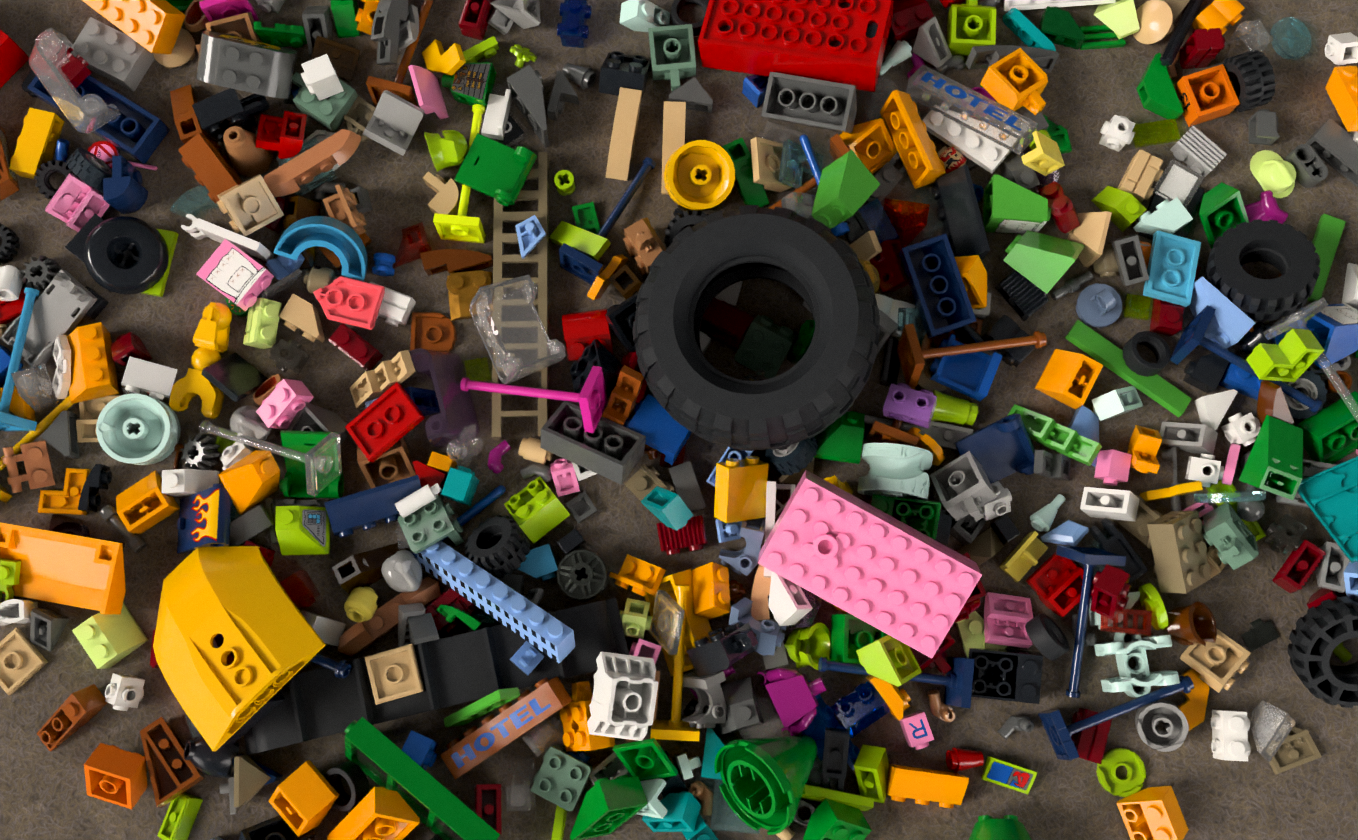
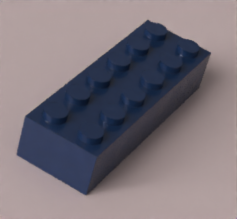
[27,66,170,164]

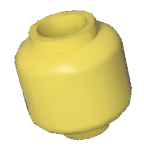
[344,587,380,623]

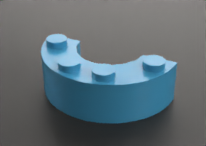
[273,216,368,282]

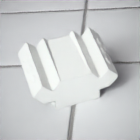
[587,651,658,741]

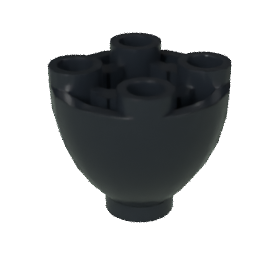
[184,735,239,778]

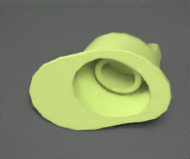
[1250,150,1296,198]

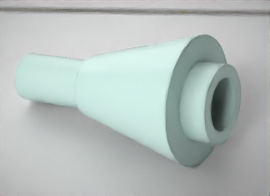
[879,40,912,76]
[1030,494,1066,532]

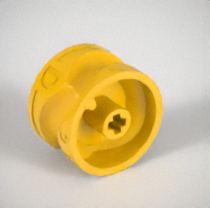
[664,140,735,210]

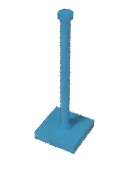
[0,287,40,432]

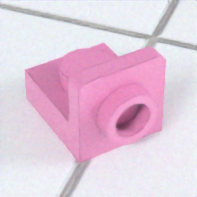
[550,458,580,497]

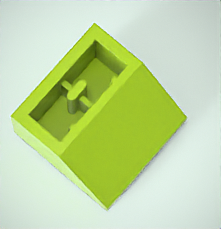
[504,476,570,543]

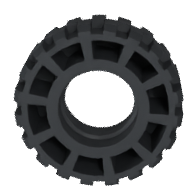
[1205,219,1320,321]
[1288,596,1358,708]

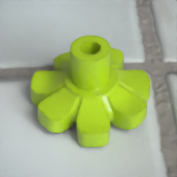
[510,44,537,68]

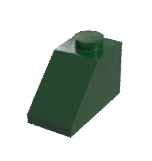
[1039,6,1085,50]

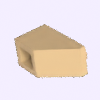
[279,294,325,343]

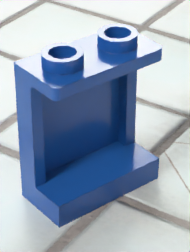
[930,334,1003,401]
[624,394,692,465]

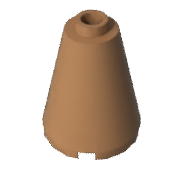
[223,126,274,177]

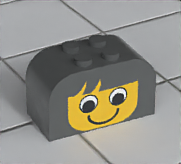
[196,30,298,99]

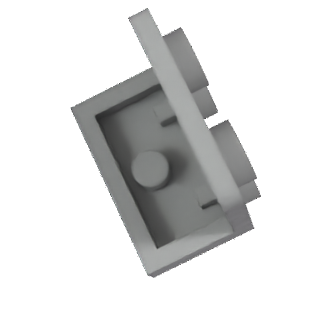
[363,90,424,156]

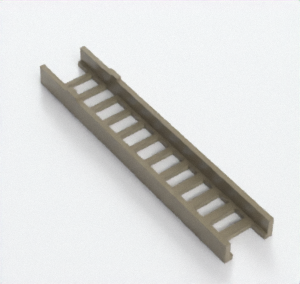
[492,152,550,441]

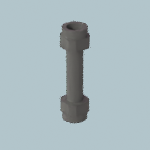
[100,504,147,553]

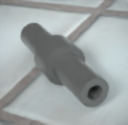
[1051,271,1093,301]

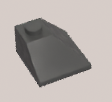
[287,402,349,447]
[716,677,764,737]

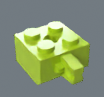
[947,0,996,56]

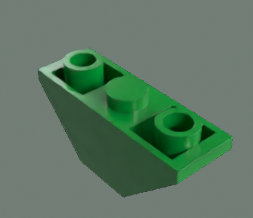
[1136,53,1184,121]

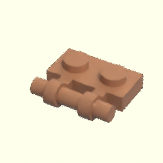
[2,440,56,493]

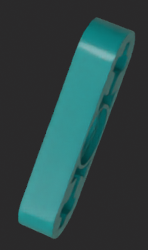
[1003,8,1056,51]

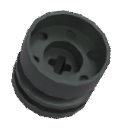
[557,550,609,601]

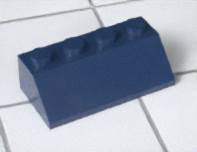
[898,234,977,339]
[324,475,421,538]

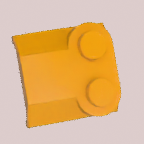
[866,675,911,720]

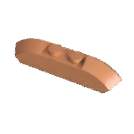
[264,129,362,197]
[338,577,441,657]

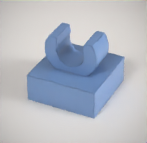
[509,641,544,676]

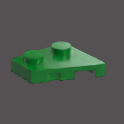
[254,21,307,48]

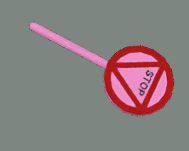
[87,141,158,170]

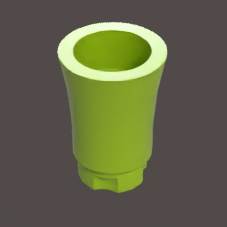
[931,389,978,425]

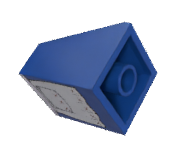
[1295,303,1358,368]

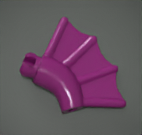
[1244,190,1288,224]

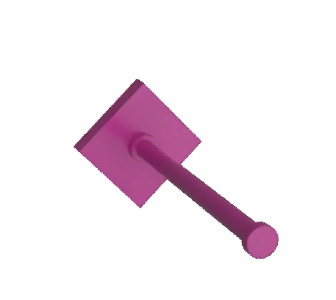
[199,0,259,22]
[460,366,608,433]

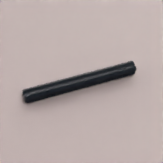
[1160,0,1204,66]

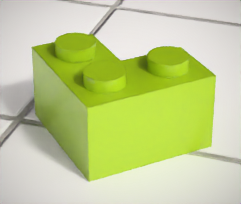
[1246,328,1324,382]

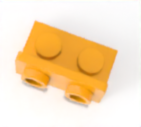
[609,554,666,597]

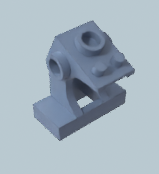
[719,518,765,576]
[729,598,787,656]

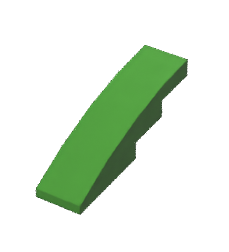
[1007,404,1102,466]

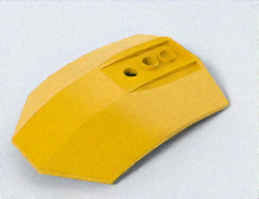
[153,546,326,752]

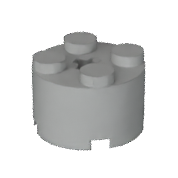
[1135,699,1189,752]

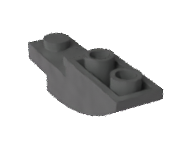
[371,0,409,66]

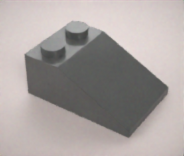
[507,65,549,148]

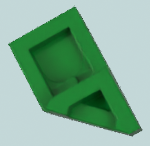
[572,202,600,234]
[437,604,483,631]

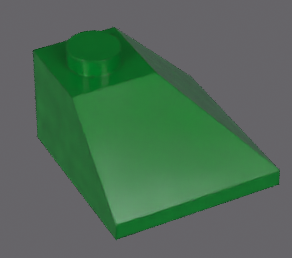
[1199,182,1249,249]
[814,411,865,464]
[613,738,678,781]

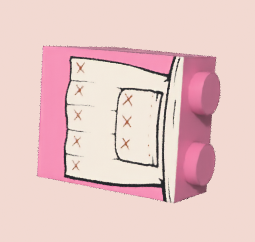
[196,239,274,311]

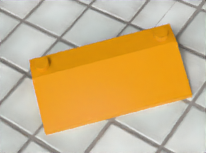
[0,522,126,615]

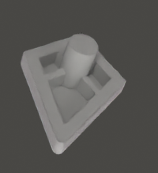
[219,773,241,815]

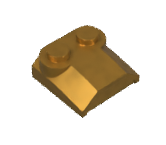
[446,270,493,321]

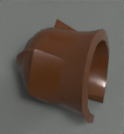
[1165,602,1217,646]

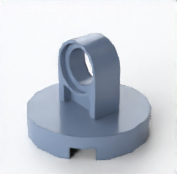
[1076,283,1122,328]

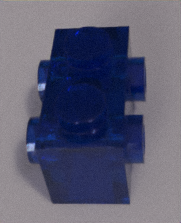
[557,0,592,48]
[831,681,890,738]

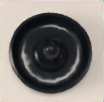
[83,216,169,295]

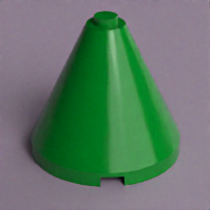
[714,735,818,835]

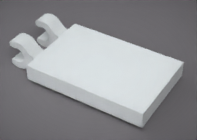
[181,214,274,261]

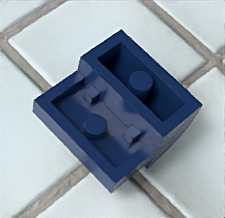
[103,155,148,214]

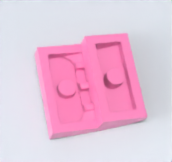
[408,65,449,120]
[45,173,110,232]
[984,592,1033,649]

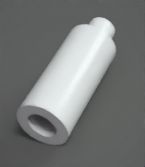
[395,483,442,518]

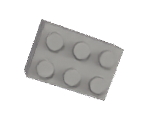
[71,17,155,92]

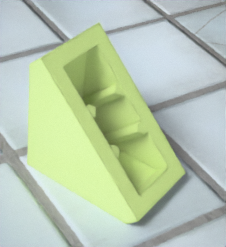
[1094,0,1140,39]

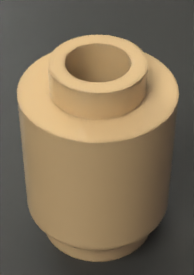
[518,437,553,465]

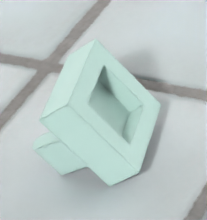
[675,753,702,780]

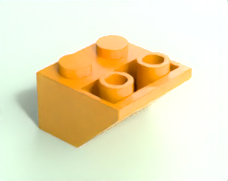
[1035,349,1103,410]
[116,471,180,534]
[269,760,339,837]
[1116,786,1189,840]

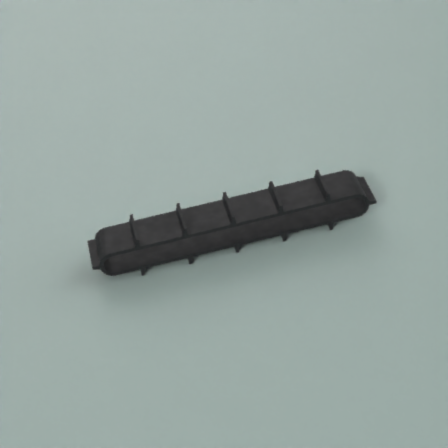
[244,598,629,755]

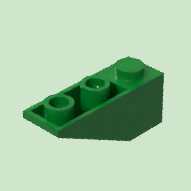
[722,138,769,208]

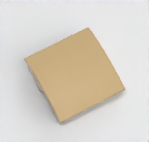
[76,395,121,443]

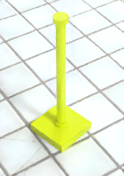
[433,104,486,244]

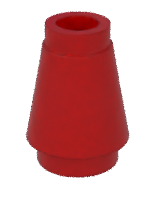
[946,747,984,772]

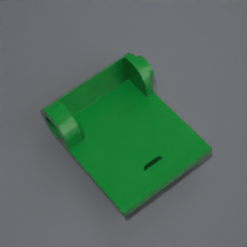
[454,133,537,206]
[279,430,344,499]

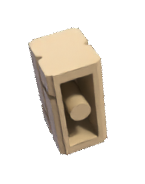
[1117,150,1163,203]

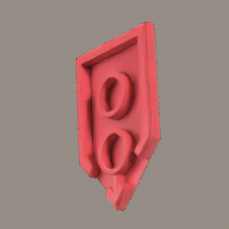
[313,276,385,330]

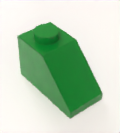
[330,0,360,38]

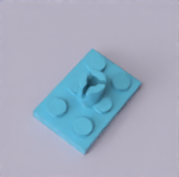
[1143,230,1201,307]

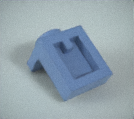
[266,253,305,280]

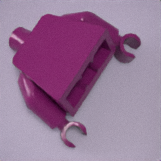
[757,668,827,736]

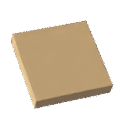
[0,628,48,695]
[364,644,425,705]

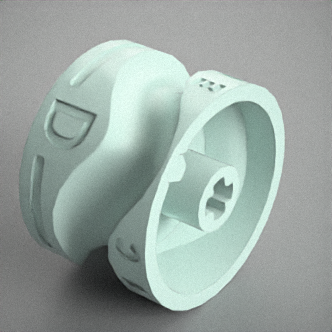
[96,393,181,465]
[857,443,933,501]

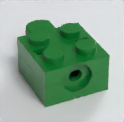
[830,612,887,664]

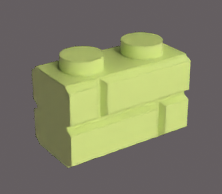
[243,298,282,349]

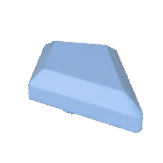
[515,215,546,259]
[715,519,742,543]
[1041,520,1089,546]

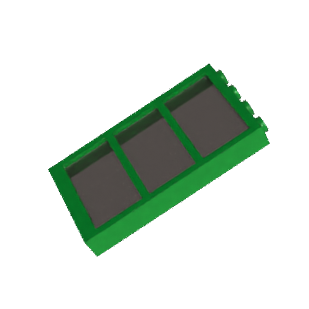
[344,717,500,840]

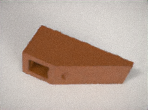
[170,84,210,144]
[36,684,108,752]

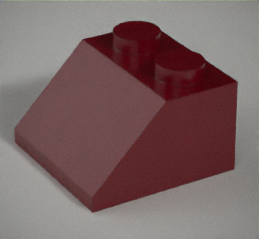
[888,0,934,47]

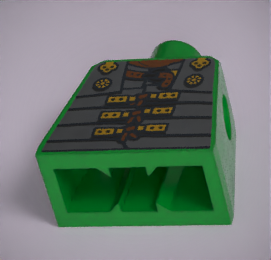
[442,62,497,110]

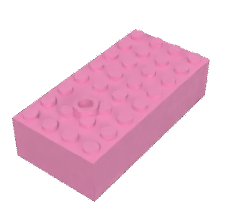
[758,470,982,658]

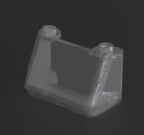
[29,28,121,133]
[470,274,566,384]

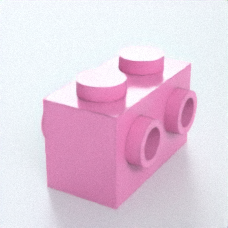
[256,379,314,429]

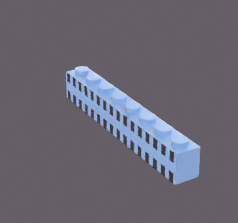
[417,540,575,663]

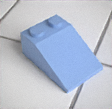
[1189,276,1255,349]

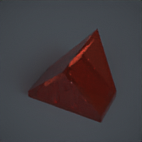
[883,198,930,248]
[393,222,433,268]

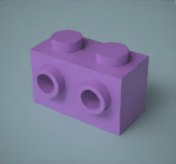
[883,383,937,429]

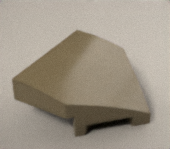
[343,96,376,142]
[1265,718,1322,775]

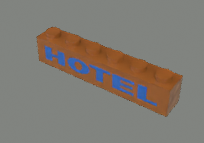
[440,676,573,780]

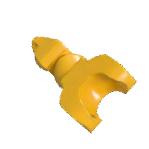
[169,302,232,419]

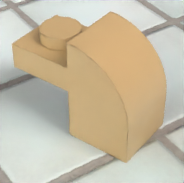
[423,171,461,215]

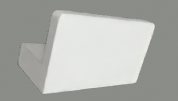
[481,89,512,140]

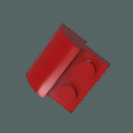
[255,111,307,159]
[562,308,613,361]
[1025,552,1094,617]

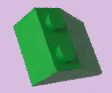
[570,775,648,840]

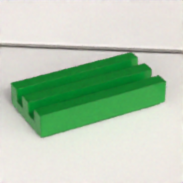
[1079,25,1126,50]

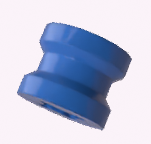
[372,253,396,276]

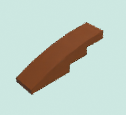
[602,365,644,426]

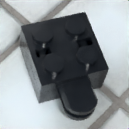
[192,88,270,142]

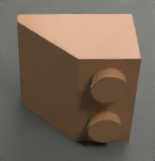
[356,438,416,488]

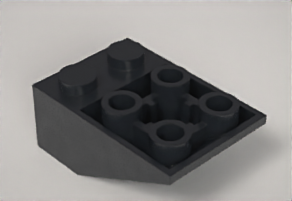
[969,648,1043,704]

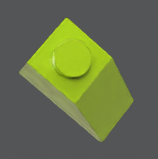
[1091,186,1147,232]
[854,745,889,803]

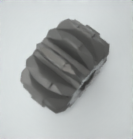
[20,255,61,294]
[180,433,221,470]

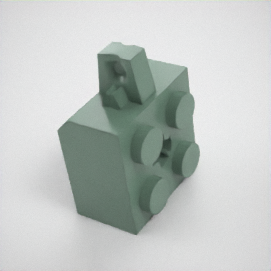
[648,24,696,92]
[292,72,358,132]
[1202,502,1259,570]

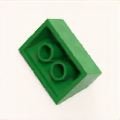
[1298,391,1358,464]

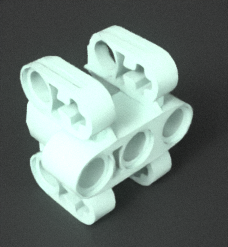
[1094,629,1180,698]

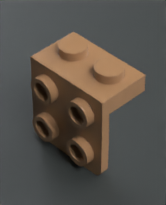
[322,184,367,235]

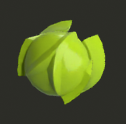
[424,130,468,172]
[784,622,831,670]

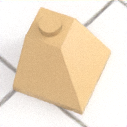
[1067,211,1112,268]

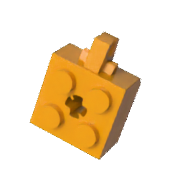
[980,48,1048,115]
[560,681,615,752]

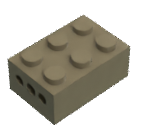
[1147,511,1211,594]

